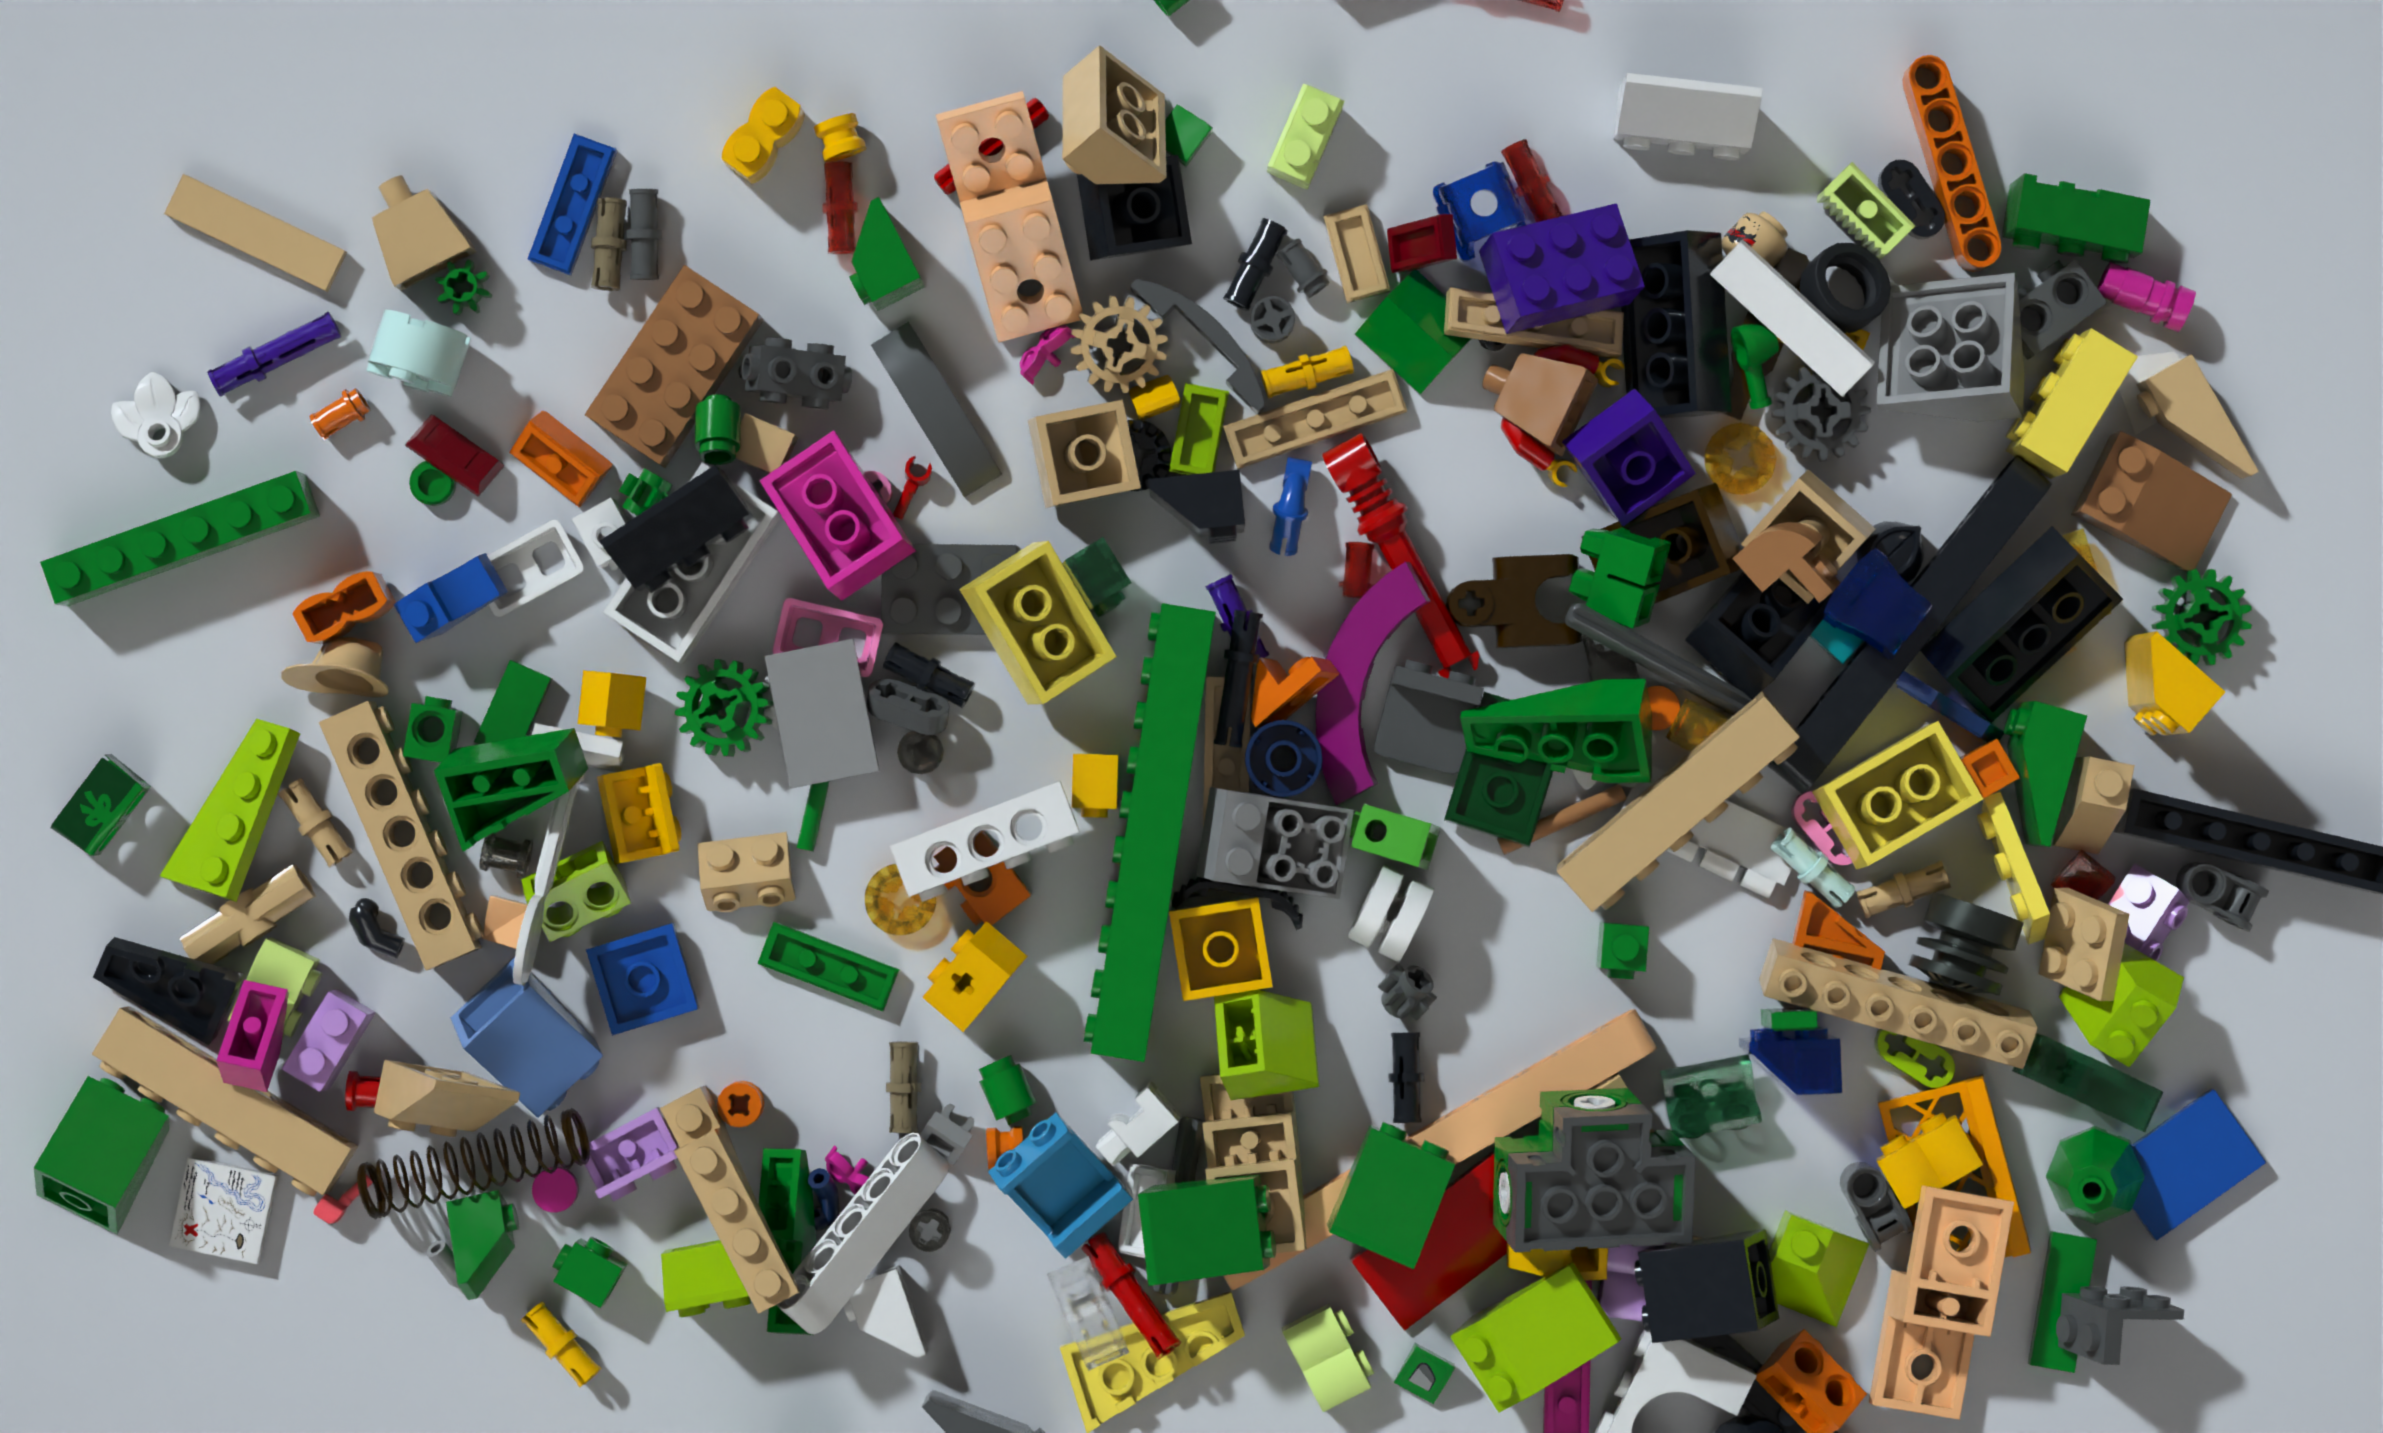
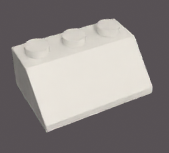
[1613,73,1763,160]

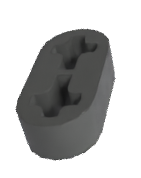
[867,679,950,735]

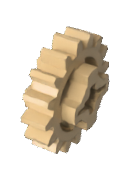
[1070,296,1168,393]

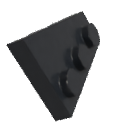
[93,937,245,1046]

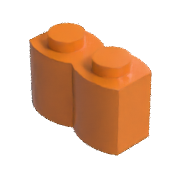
[292,571,396,644]

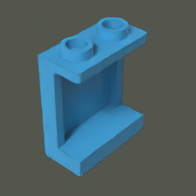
[988,1112,1133,1259]

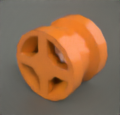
[717,1080,765,1128]
[986,1126,1024,1170]

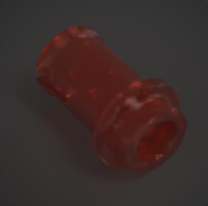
[1338,542,1374,599]

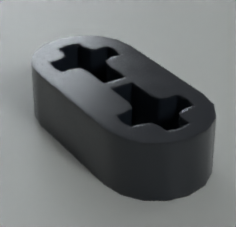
[1878,160,1945,239]

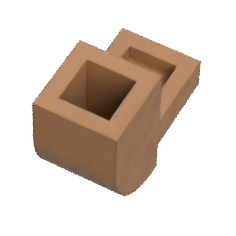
[1732,522,1841,603]

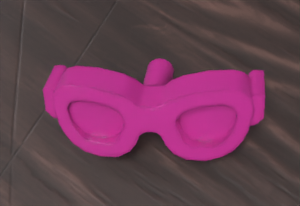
[1020,325,1076,385]
[825,1145,869,1195]

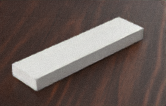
[1710,239,1875,397]

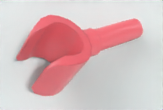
[313,1175,373,1224]

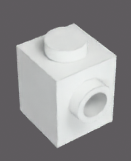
[572,498,628,571]

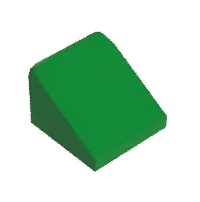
[1165,104,1213,167]

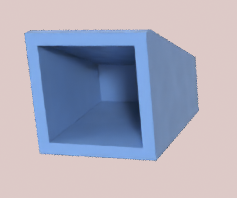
[450,957,603,1118]

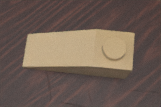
[2136,354,2259,479]

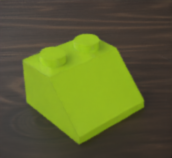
[2059,943,2184,1067]

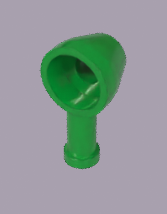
[1731,324,1779,409]

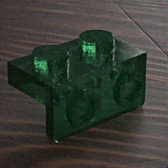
[1660,1054,1762,1139]

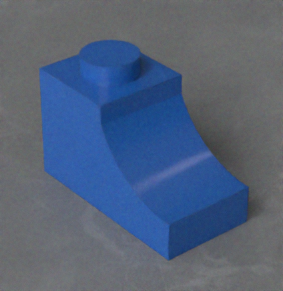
[393,553,508,643]

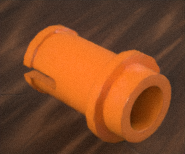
[309,388,370,440]

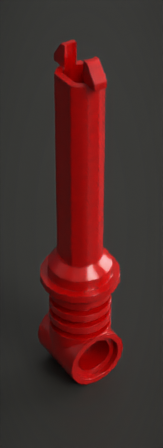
[1322,433,1480,679]

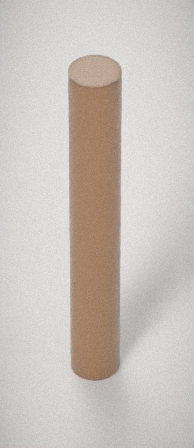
[1497,784,1627,855]

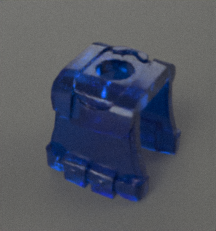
[1432,161,1528,262]
[1823,548,1933,660]

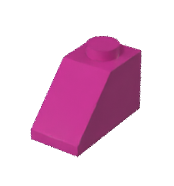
[216,980,289,1092]

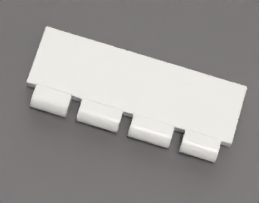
[1620,766,1806,898]

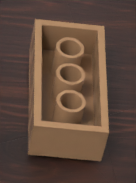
[584,265,764,468]

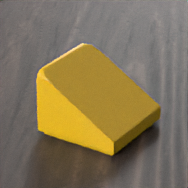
[1129,375,1181,421]

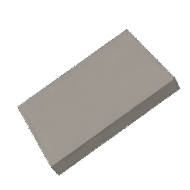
[764,639,880,789]

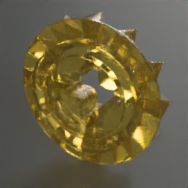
[1704,422,1777,495]
[865,864,936,935]

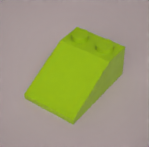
[1450,1262,1622,1413]

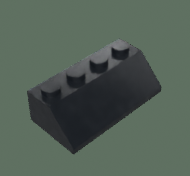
[1621,230,1732,418]
[1920,526,2123,723]

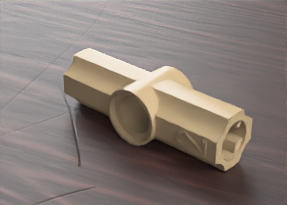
[180,864,316,964]

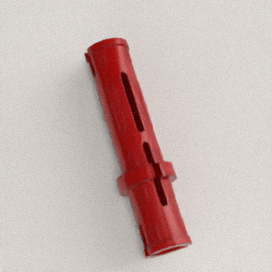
[1081,1232,1181,1359]

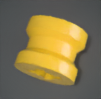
[813,113,867,162]

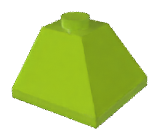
[1769,1210,1869,1327]

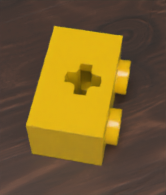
[922,921,1028,1032]

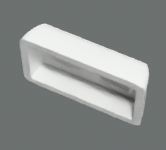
[487,520,584,617]

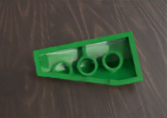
[1460,679,1652,783]

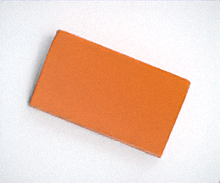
[509,411,612,507]

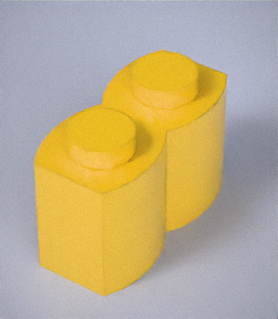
[721,87,805,184]
[1877,1112,1983,1209]

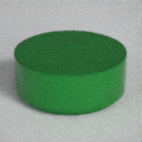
[409,461,456,506]

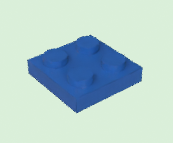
[586,923,700,1036]

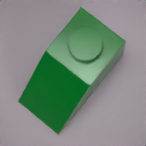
[446,1190,519,1300]

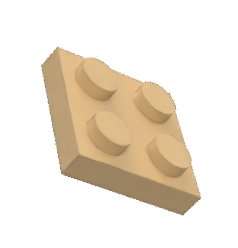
[2038,888,2130,1001]

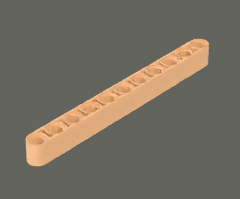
[1223,1009,1657,1290]

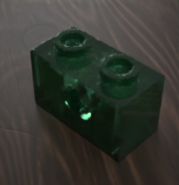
[1062,537,1132,618]

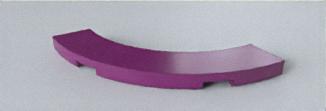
[1315,562,1430,805]

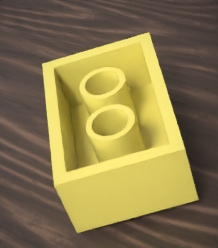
[2006,328,2138,479]
[959,541,1117,705]
[1812,721,1983,870]

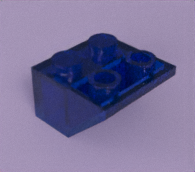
[1739,1026,1842,1095]

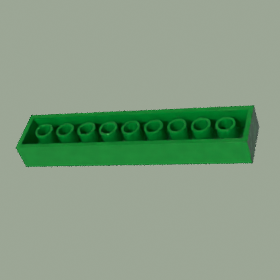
[1083,603,1216,1062]

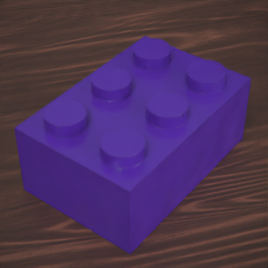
[1479,203,1645,334]

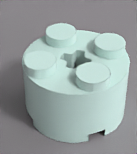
[366,309,471,397]

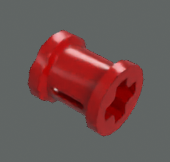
[345,1071,381,1111]

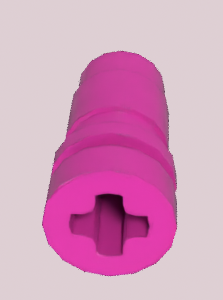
[2097,262,2196,332]

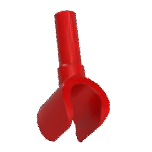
[893,456,932,520]

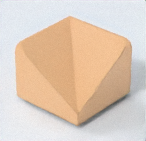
[482,895,528,949]

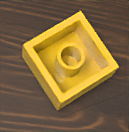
[1169,897,1273,1001]

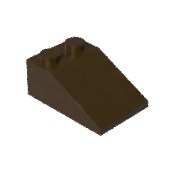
[1581,483,1743,604]

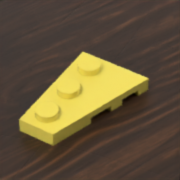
[1977,792,2050,945]

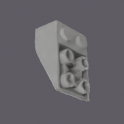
[1196,787,1354,899]

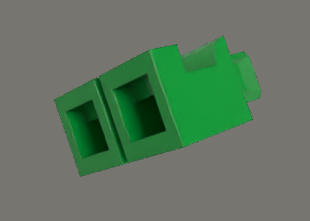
[1569,527,1671,629]

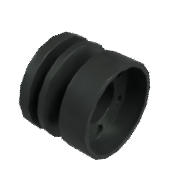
[1909,892,2024,996]

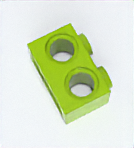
[521,841,631,942]

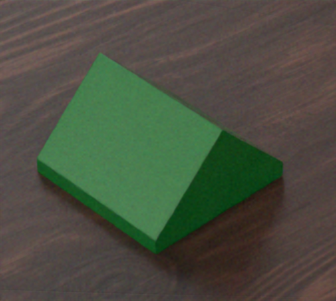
[1354,270,1471,395]

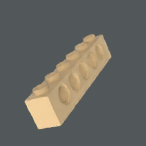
[319,701,484,971]
[1759,938,2038,1069]

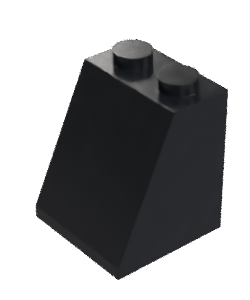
[1634,1229,1780,1343]

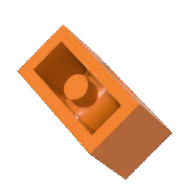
[933,830,1032,926]

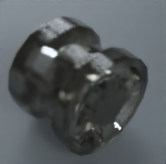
[897,731,944,774]

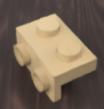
[697,832,795,912]

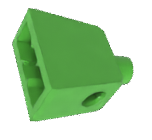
[1339,804,1441,870]

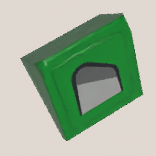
[1394,1343,1456,1404]

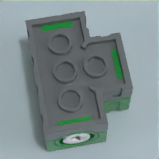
[1493,1088,1695,1252]

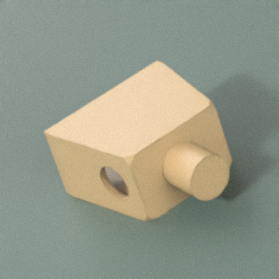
[372,175,476,291]

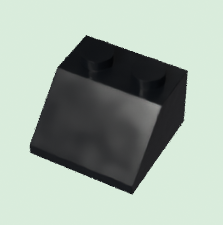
[1077,155,1192,261]

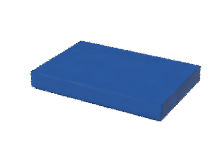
[2132,1089,2266,1241]

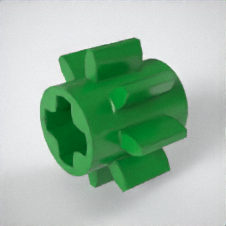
[435,259,492,316]
[619,468,673,516]

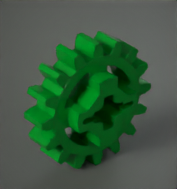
[2151,569,2252,666]
[675,659,774,757]

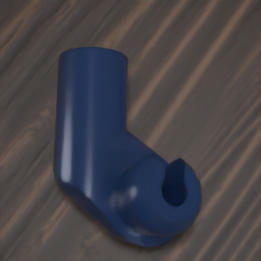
[808,1168,840,1231]

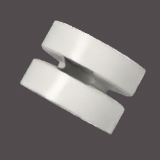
[1348,864,1434,962]

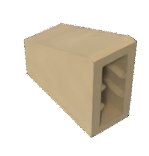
[2053,756,2135,854]

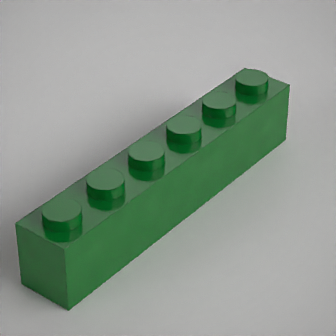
[40,471,320,607]

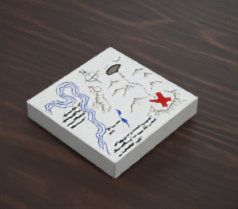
[169,1157,278,1265]

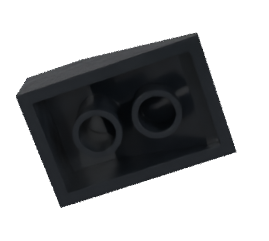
[1685,571,1844,699]

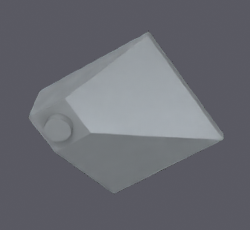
[1876,273,2025,422]

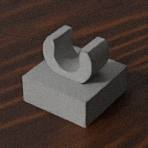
[920,1103,974,1165]

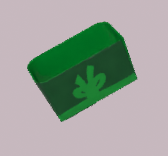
[50,754,151,856]

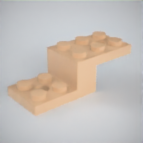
[936,91,1083,343]
[1869,1185,2014,1420]

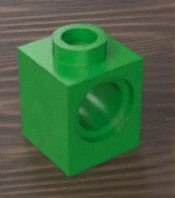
[403,696,463,763]

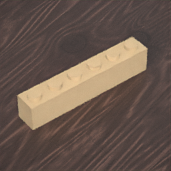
[1557,691,1800,912]
[92,1006,358,1197]

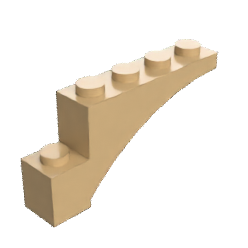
[660,1086,800,1314]

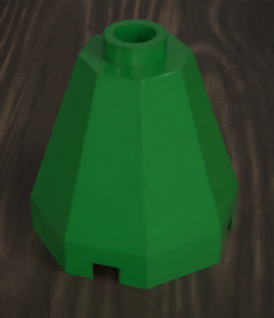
[2046,1126,2145,1225]

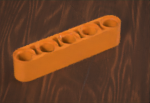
[1902,55,2002,272]

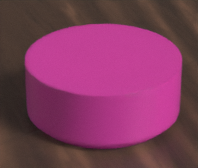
[532,1167,579,1213]

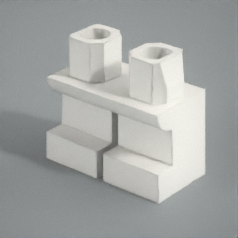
[1095,1081,1181,1166]

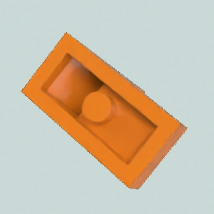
[1251,656,1339,728]

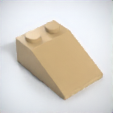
[374,1060,520,1137]

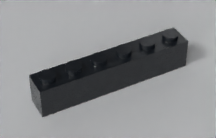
[2114,788,2383,894]

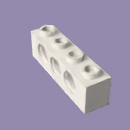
[889,781,1080,902]

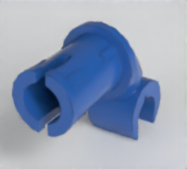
[1269,457,1312,556]

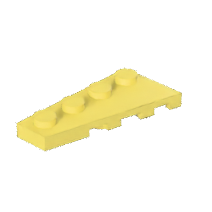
[1060,1291,1245,1433]

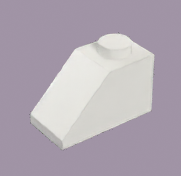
[844,1265,928,1358]

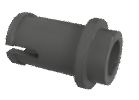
[1276,238,1330,298]

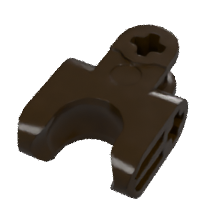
[1446,554,1582,648]

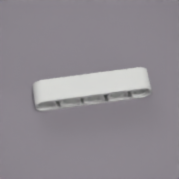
[777,1133,949,1334]

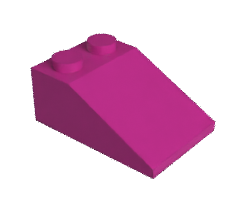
[759,430,916,601]

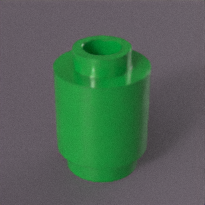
[695,394,741,465]
[978,1055,1037,1125]

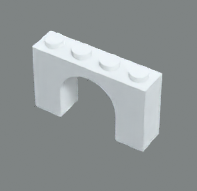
[1595,1329,1757,1433]

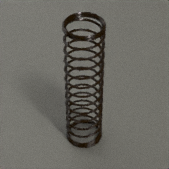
[357,1108,590,1220]

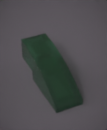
[2012,1033,2163,1132]

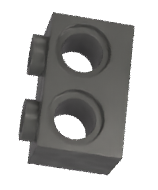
[2018,259,2107,360]

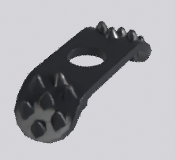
[1171,876,1303,931]

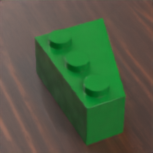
[2001,173,2151,264]
[434,728,589,852]

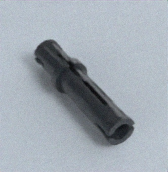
[1213,610,1263,748]

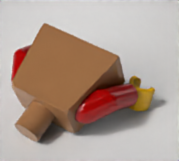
[1482,344,1624,487]

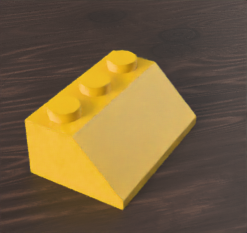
[2124,631,2225,736]

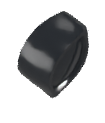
[1856,521,1924,588]

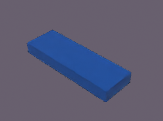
[528,133,618,276]

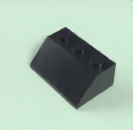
[600,465,754,593]
[1148,470,1245,544]

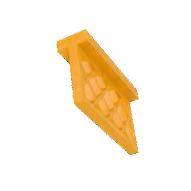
[1878,1074,2031,1258]

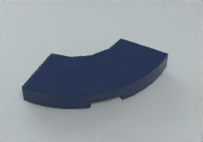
[1895,670,2004,742]

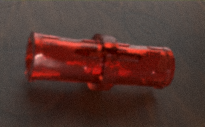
[1501,139,1564,222]
[822,161,858,254]

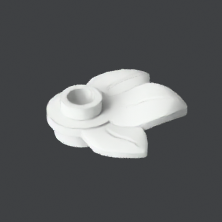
[111,372,201,458]

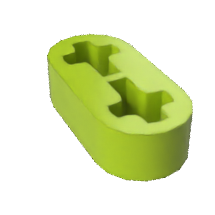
[1874,1029,1955,1088]

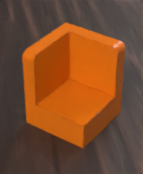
[1960,739,2020,799]

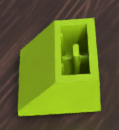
[1214,990,1320,1100]
[661,1240,751,1317]

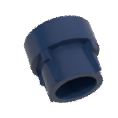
[1245,720,1322,797]

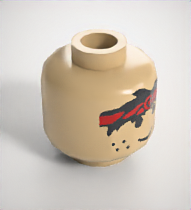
[1722,211,1788,268]

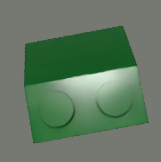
[849,197,925,311]

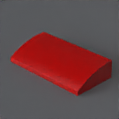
[1350,1151,1507,1331]

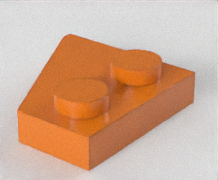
[1792,890,1885,970]

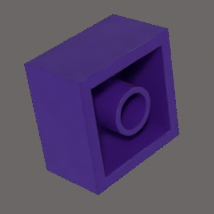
[1561,389,1696,526]

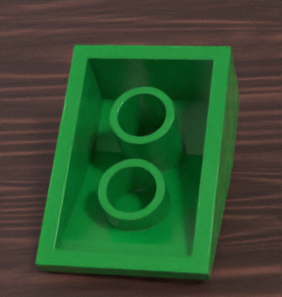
[2004,701,2087,847]

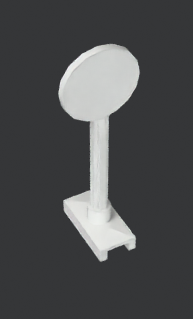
[513,723,625,986]

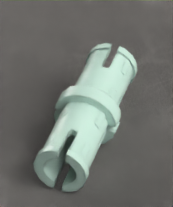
[1771,828,1855,909]

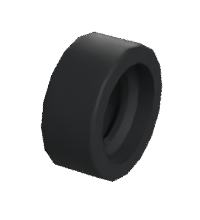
[1800,243,1891,333]

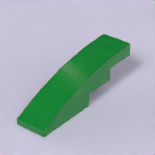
[758,1148,816,1335]

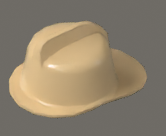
[281,637,389,698]

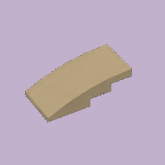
[1200,1074,1306,1253]

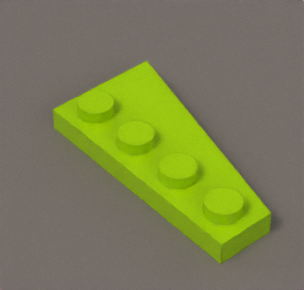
[160,718,301,902]

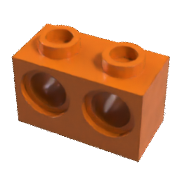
[1755,1329,1867,1433]

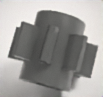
[1378,963,1437,1021]

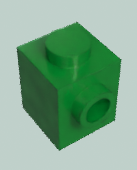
[1596,922,1649,979]
[552,1237,628,1308]

